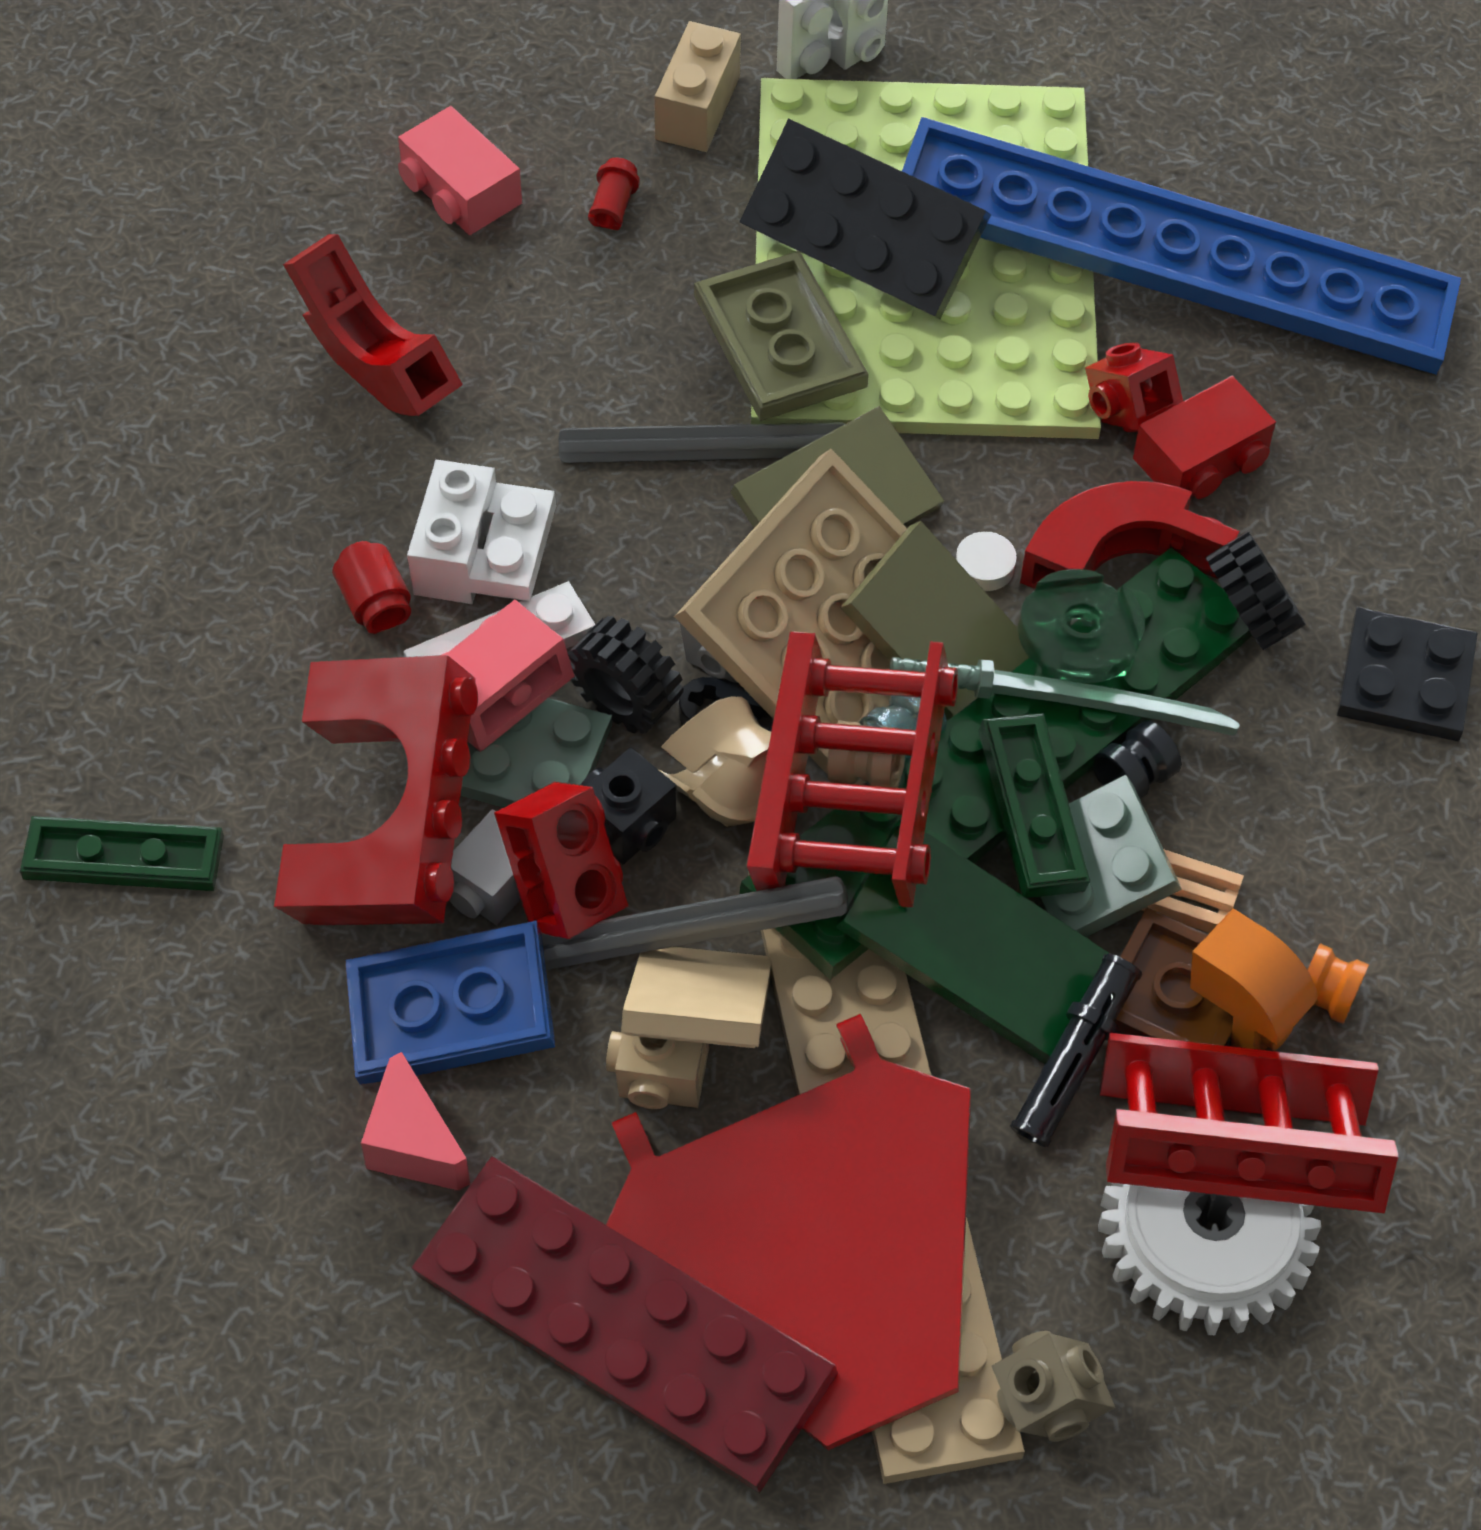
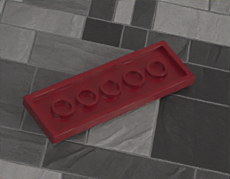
[412,1156,838,1494]

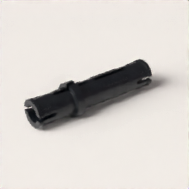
[1010,953,1143,1147]

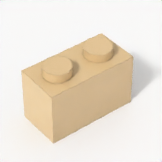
[655,21,741,152]

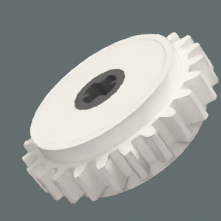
[1098,1183,1321,1335]

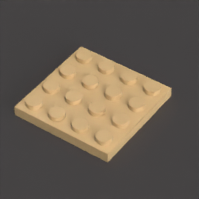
[674,449,921,785]

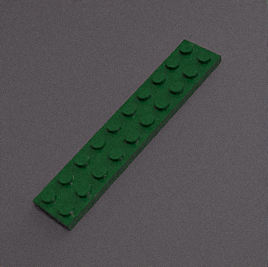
[739,547,1252,980]

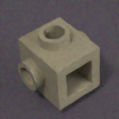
[992,1331,1116,1442]

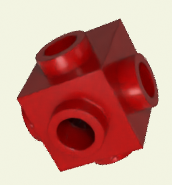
[1085,343,1183,432]

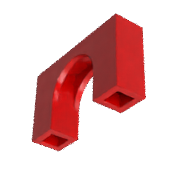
[274,655,478,925]

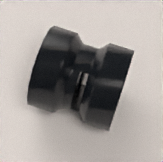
[1093,720,1182,799]

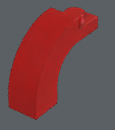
[283,234,463,416]
[1020,481,1240,605]

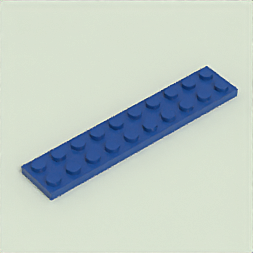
[902,117,1461,375]

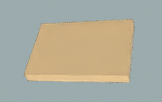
[621,947,771,1048]

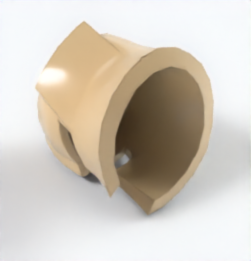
[659,696,771,827]

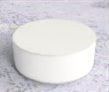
[956,532,1016,591]

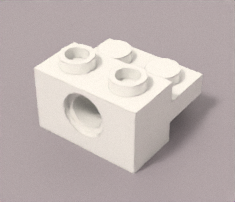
[776,0,888,79]
[407,459,556,604]

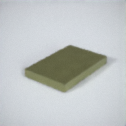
[694,251,869,421]
[730,406,944,528]
[840,521,1038,722]

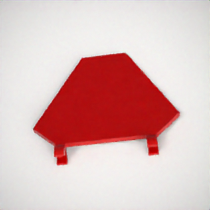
[606,1013,971,1450]

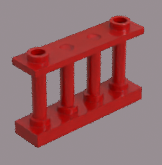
[747,631,958,907]
[1099,1033,1398,1214]

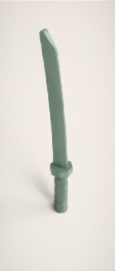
[889,657,1240,735]

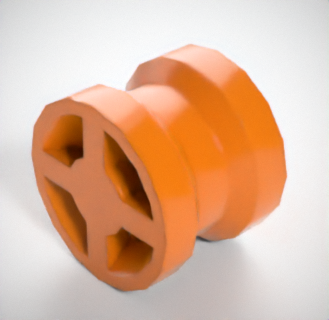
[1308,943,1369,1024]

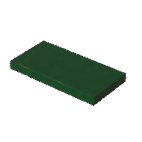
[836,819,1109,1064]

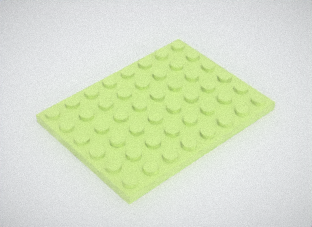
[751,78,1101,439]

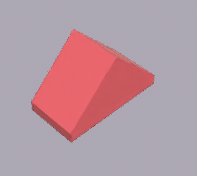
[361,1052,470,1191]

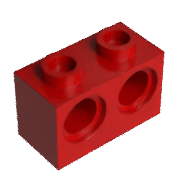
[494,782,628,939]

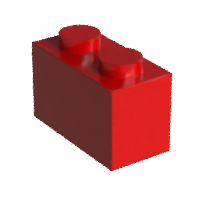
[1133,375,1276,499]

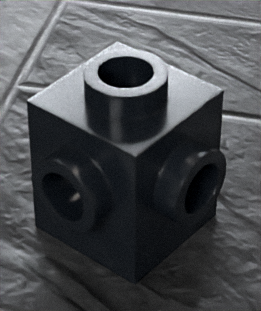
[581,747,677,865]

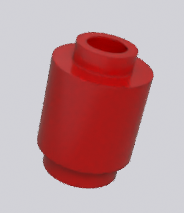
[332,541,411,634]

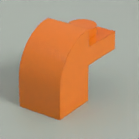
[1190,908,1317,1050]

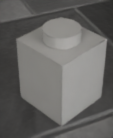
[449,809,521,926]

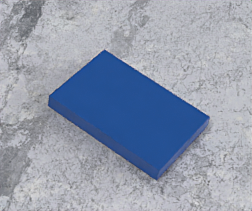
[345,921,555,1084]

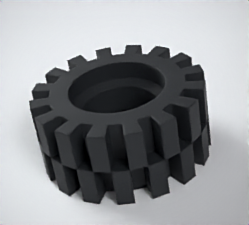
[1206,531,1306,650]
[568,616,684,734]

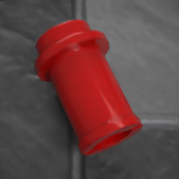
[588,157,640,230]

